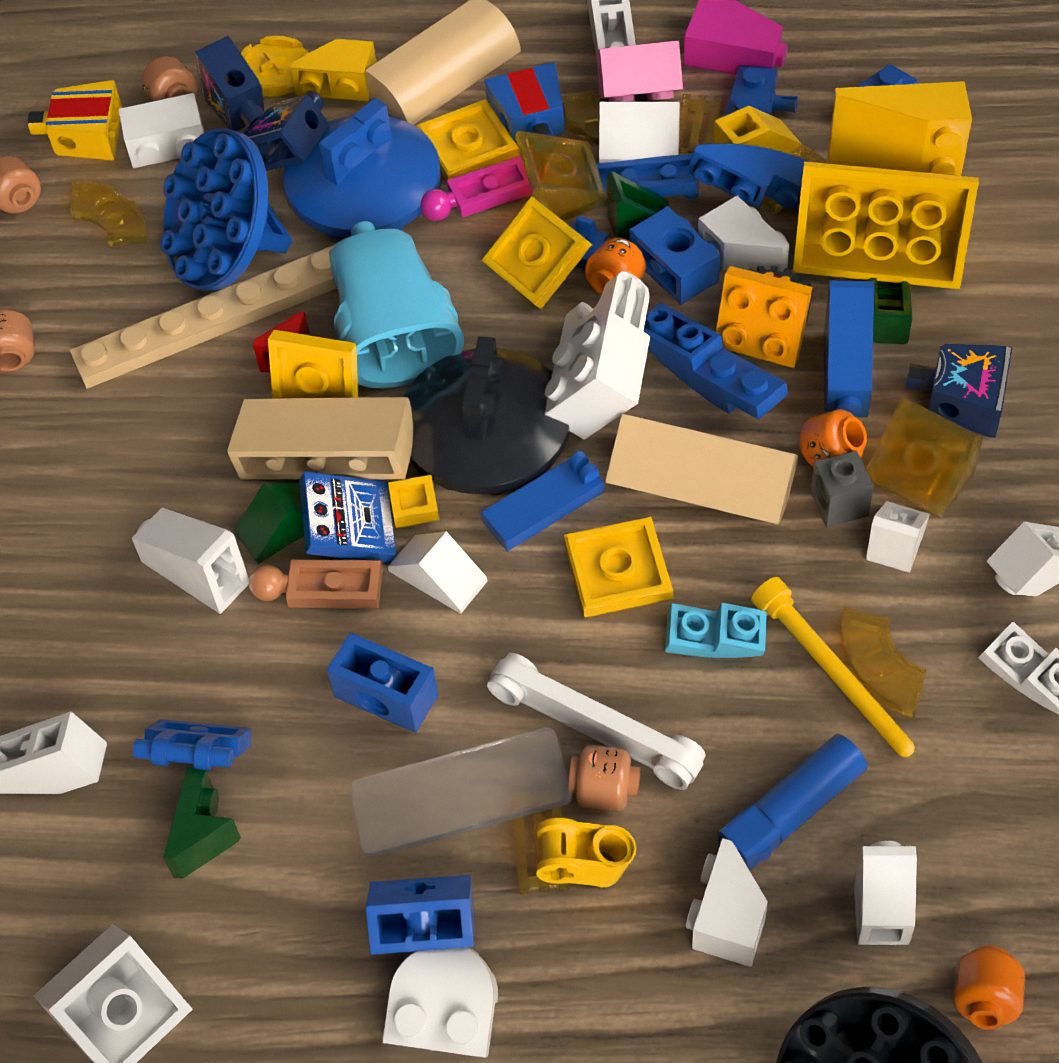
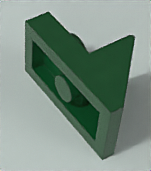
[163,768,241,879]

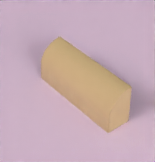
[365,0,521,125]
[227,397,413,479]
[605,414,799,524]

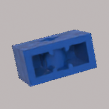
[366,874,475,955]

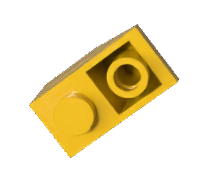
[290,39,377,101]
[714,106,802,154]

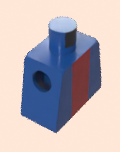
[484,62,564,151]

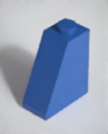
[823,280,874,417]

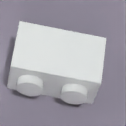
[119,93,204,168]

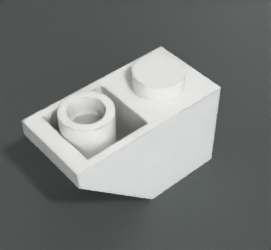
[698,196,789,272]
[686,838,768,967]
[854,841,917,945]

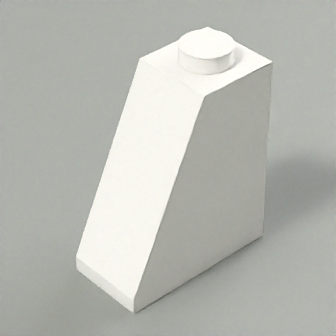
[132,507,249,614]

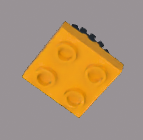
[716,266,813,368]

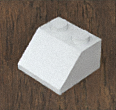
[33,924,193,1063]

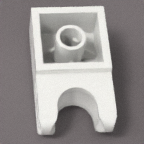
[545,271,650,440]

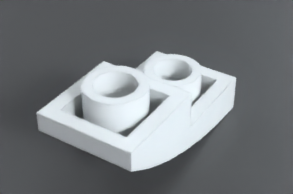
[978,622,1059,714]

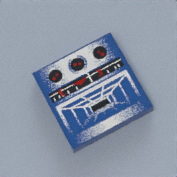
[299,471,397,563]

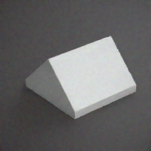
[599,102,680,163]

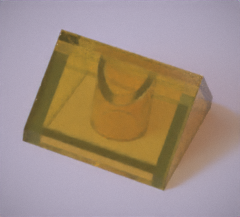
[515,131,607,221]
[866,397,983,518]

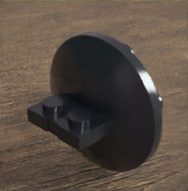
[404,336,570,495]
[777,987,982,1063]

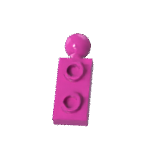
[421,156,536,221]

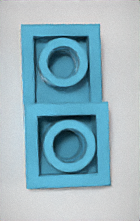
[665,603,767,658]

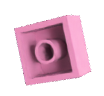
[595,41,683,102]

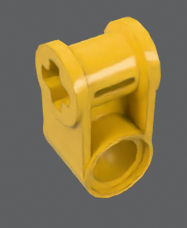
[536,818,637,888]

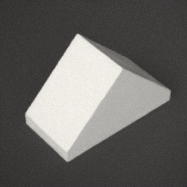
[866,501,930,573]
[388,531,487,614]

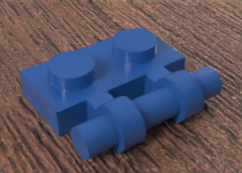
[133,719,252,770]

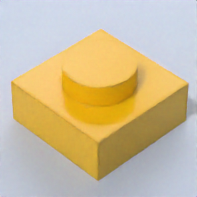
[388,475,439,528]

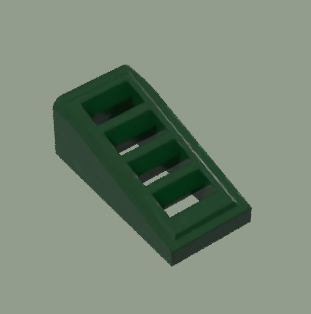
[867,277,912,344]

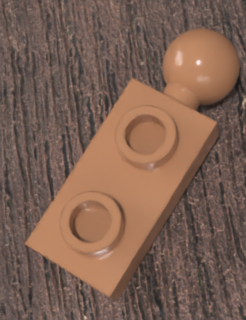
[249,559,383,609]

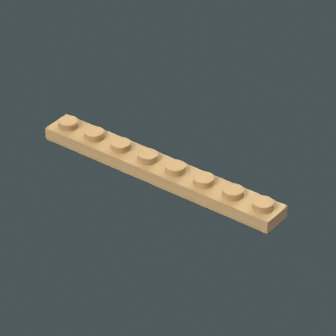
[69,244,337,389]

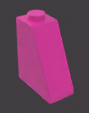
[684,0,788,75]

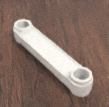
[487,653,706,790]

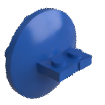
[283,98,441,238]
[160,128,293,292]

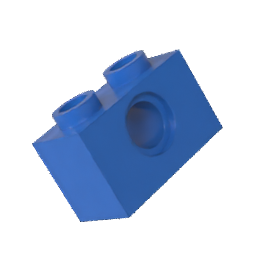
[630,206,721,305]
[326,632,439,733]

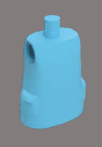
[329,221,464,389]

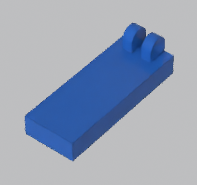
[589,153,699,204]
[481,451,605,552]

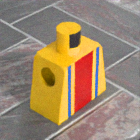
[28,80,123,160]

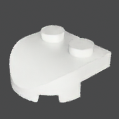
[382,947,498,1058]

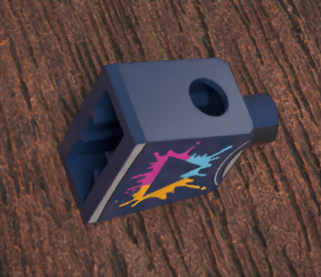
[195,36,265,131]
[243,90,329,171]
[905,344,1012,438]

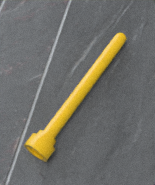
[751,577,915,757]

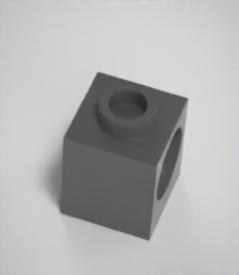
[811,450,874,528]

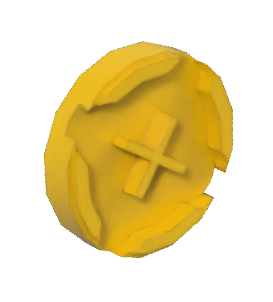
[241,36,309,97]

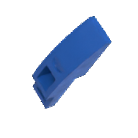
[687,143,810,212]
[643,303,788,420]

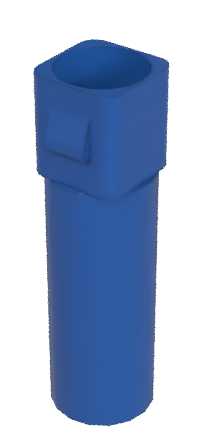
[718,734,868,871]

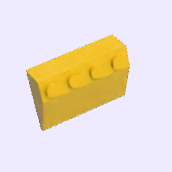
[827,81,972,176]
[793,161,979,289]

